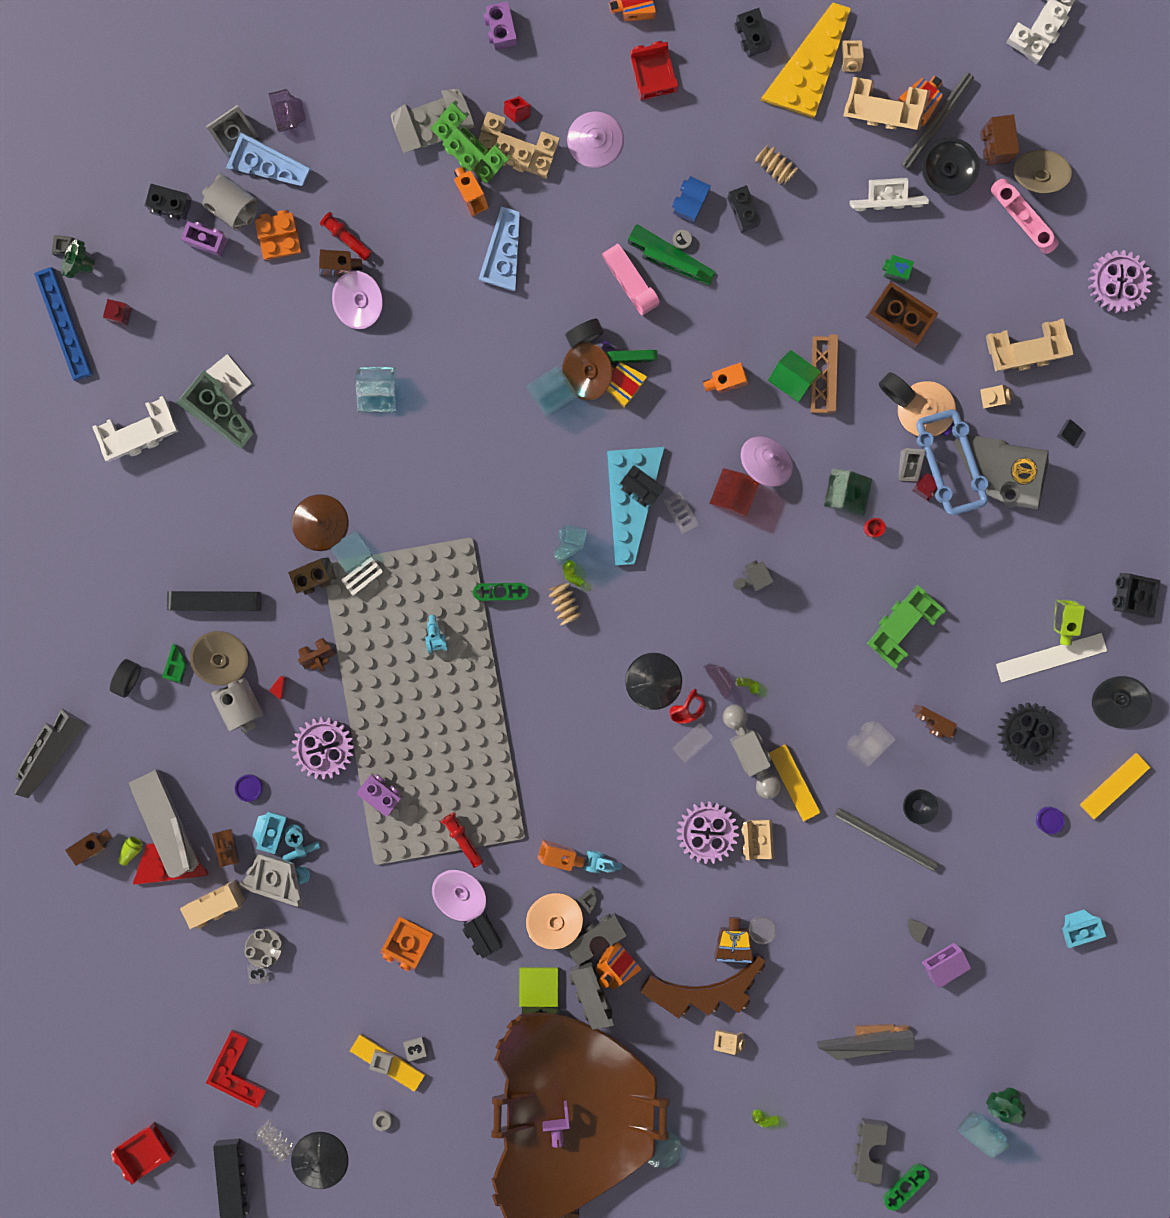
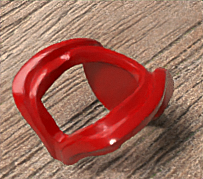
[669,689,706,724]

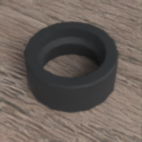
[565,318,604,348]
[879,372,916,407]
[110,659,141,698]

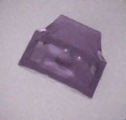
[269,89,306,132]
[703,662,734,699]

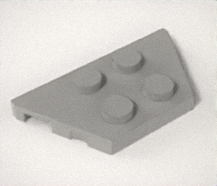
[238,854,302,907]

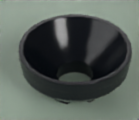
[903,789,938,824]

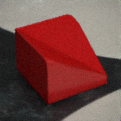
[504,96,531,123]

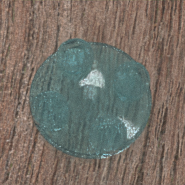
[648,1130,681,1168]

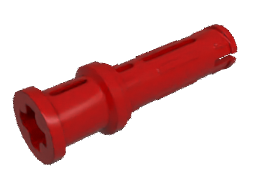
[319,212,372,261]
[440,812,484,868]

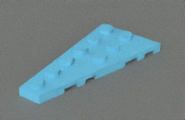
[607,447,664,566]

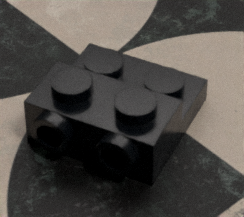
[1112,573,1161,618]

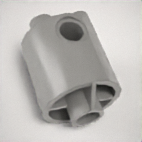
[202,173,258,230]
[211,678,264,734]

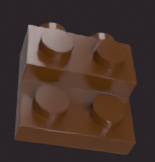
[912,705,957,739]

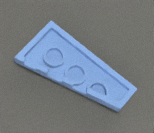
[226,133,311,186]
[479,206,520,292]

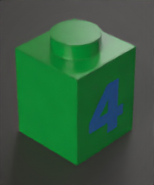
[882,255,914,284]

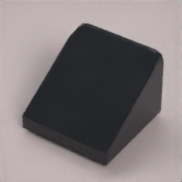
[1057,419,1083,446]

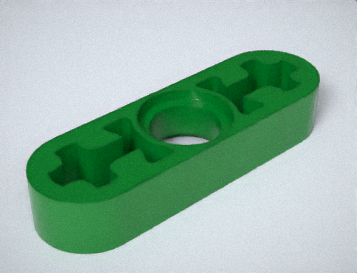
[605,350,658,364]
[472,583,529,601]
[883,1163,929,1211]

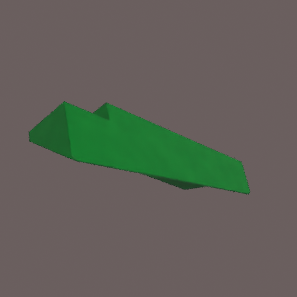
[628,224,715,286]

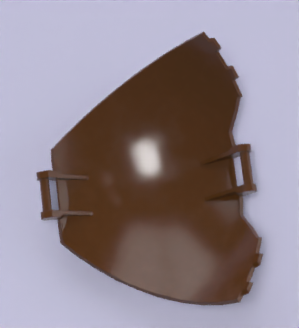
[491,1013,670,1218]

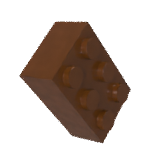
[865,281,939,349]

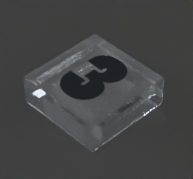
[247,964,270,985]

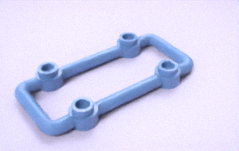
[916,409,988,515]

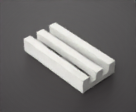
[341,557,383,596]

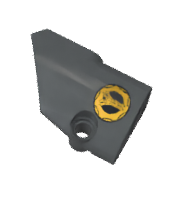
[954,435,1049,510]

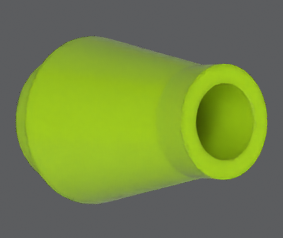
[117,836,143,866]

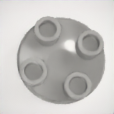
[244,929,283,968]

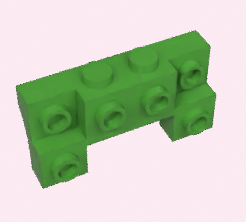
[430,100,512,184]
[866,585,946,669]

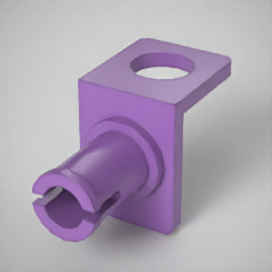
[542,1100,569,1148]

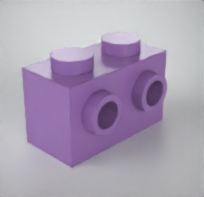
[181,221,228,258]
[356,774,402,817]
[922,943,971,988]

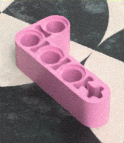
[602,244,660,316]

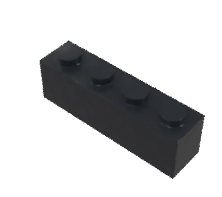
[213,1138,250,1218]

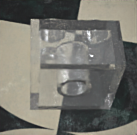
[846,721,895,767]

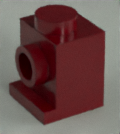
[912,473,938,501]

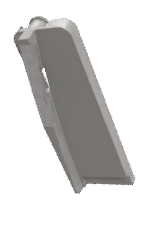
[129,769,199,878]

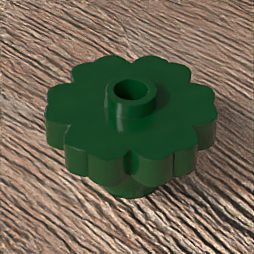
[61,239,95,278]
[986,1087,1026,1124]

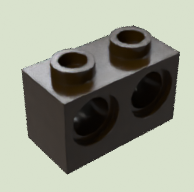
[288,557,337,595]

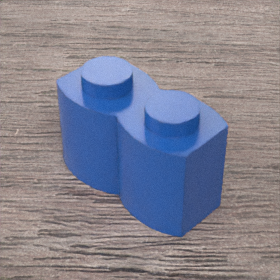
[672,176,711,223]

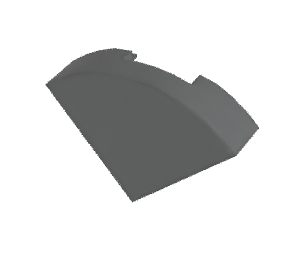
[52,235,75,255]
[578,886,597,914]
[908,918,928,944]

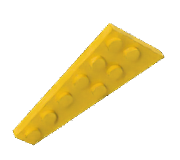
[760,3,851,118]

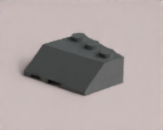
[568,959,614,1030]

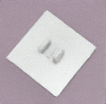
[206,354,252,401]

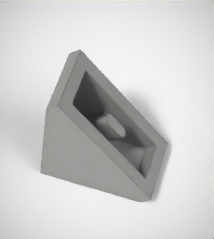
[899,448,925,482]

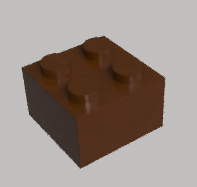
[980,114,1019,166]

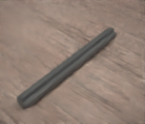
[902,73,974,170]
[834,808,938,871]

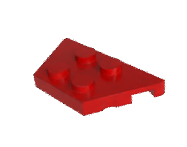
[133,839,208,885]

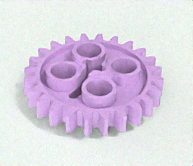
[1088,250,1152,313]
[291,717,355,780]
[676,801,739,864]

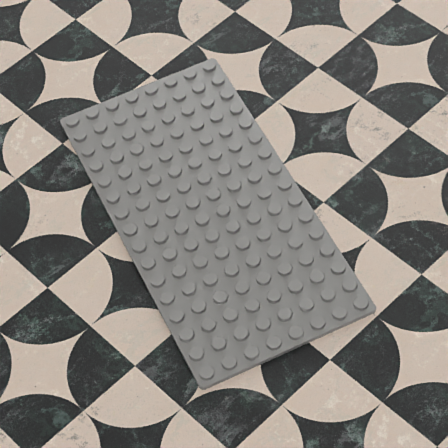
[326,538,525,865]

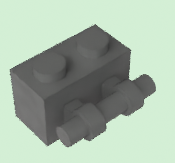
[733,560,774,592]

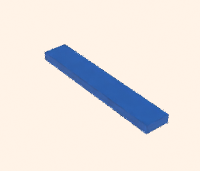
[34,267,93,381]

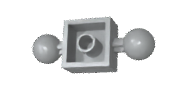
[723,705,781,799]

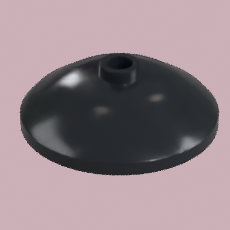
[921,137,980,196]

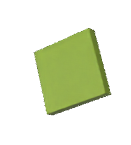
[519,967,558,1007]

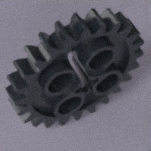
[997,702,1062,765]

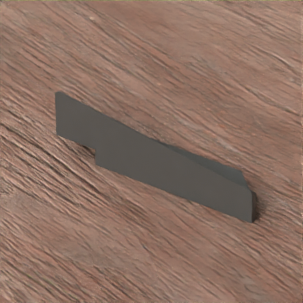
[14,709,86,798]
[817,1030,915,1060]

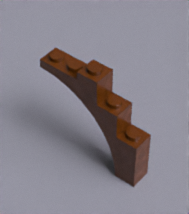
[640,953,766,1019]

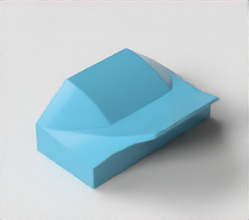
[253,811,287,854]
[1062,909,1106,948]

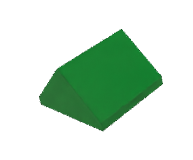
[768,350,821,403]

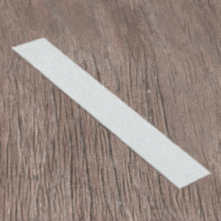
[996,633,1107,682]

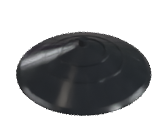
[625,653,682,710]
[1092,676,1152,728]
[291,1132,349,1189]

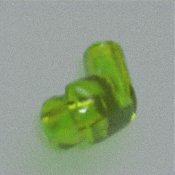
[562,560,584,587]
[735,677,760,693]
[752,1109,779,1128]

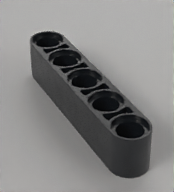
[167,591,261,611]

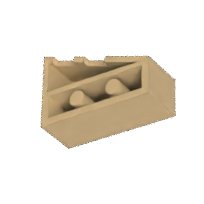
[180,880,245,929]

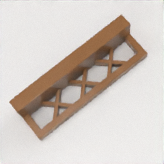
[810,334,838,414]

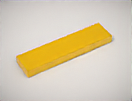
[768,744,820,822]
[1080,753,1150,819]
[350,1033,425,1092]

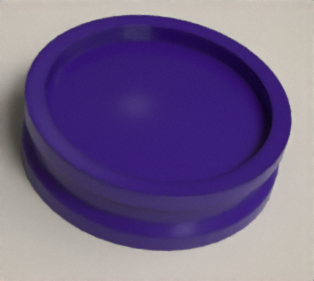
[234,774,263,802]
[1036,807,1064,834]

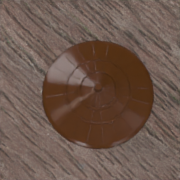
[562,342,612,400]
[292,494,349,551]

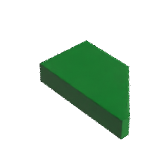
[162,644,187,683]

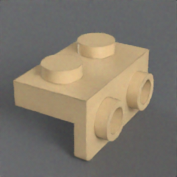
[742,820,774,860]

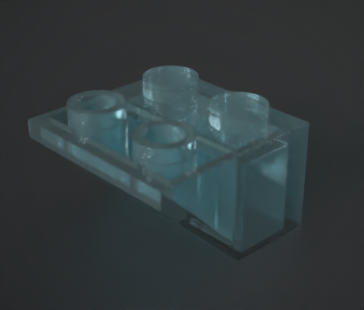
[525,366,578,418]
[355,367,397,412]
[554,524,587,565]
[957,1111,1010,1158]

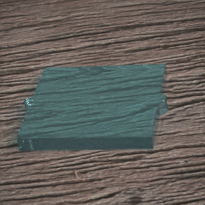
[331,531,373,574]

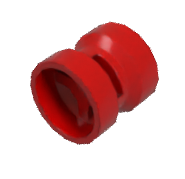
[864,518,886,538]

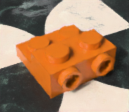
[255,210,302,260]
[380,916,433,972]

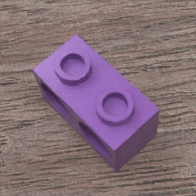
[483,1,517,50]

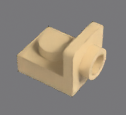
[842,41,864,72]
[714,1030,745,1055]

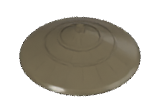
[1013,150,1072,193]
[190,631,248,686]

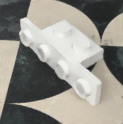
[850,178,929,211]

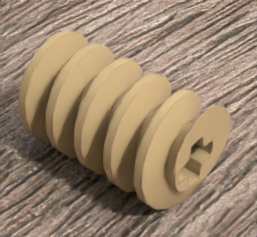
[755,144,798,185]
[547,583,582,626]

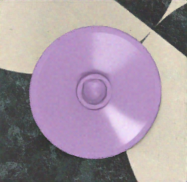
[567,111,624,168]
[332,271,382,329]
[741,436,793,487]
[432,870,486,921]

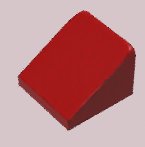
[269,675,287,700]

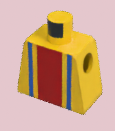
[607,362,647,408]

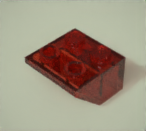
[709,468,760,518]

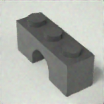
[566,913,627,966]
[852,1118,888,1184]

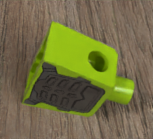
[1054,599,1085,646]

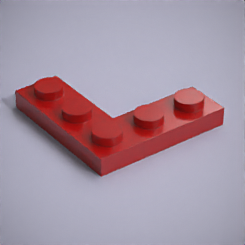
[206,1029,267,1108]

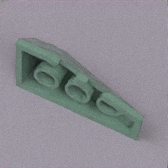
[176,370,253,449]

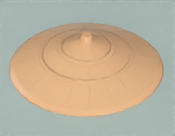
[898,381,956,437]
[526,893,583,949]

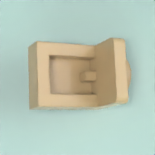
[980,385,1013,409]

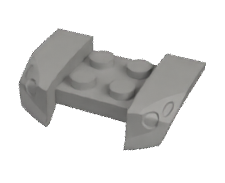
[391,89,475,154]

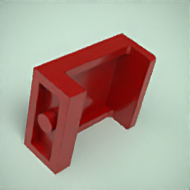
[630,41,678,101]
[111,1122,175,1185]

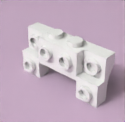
[1006,0,1075,64]
[92,396,179,462]

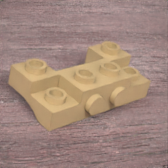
[843,77,930,130]
[478,112,560,179]
[986,318,1073,372]

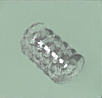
[252,1120,293,1165]

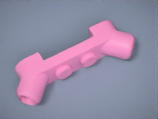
[991,179,1059,254]

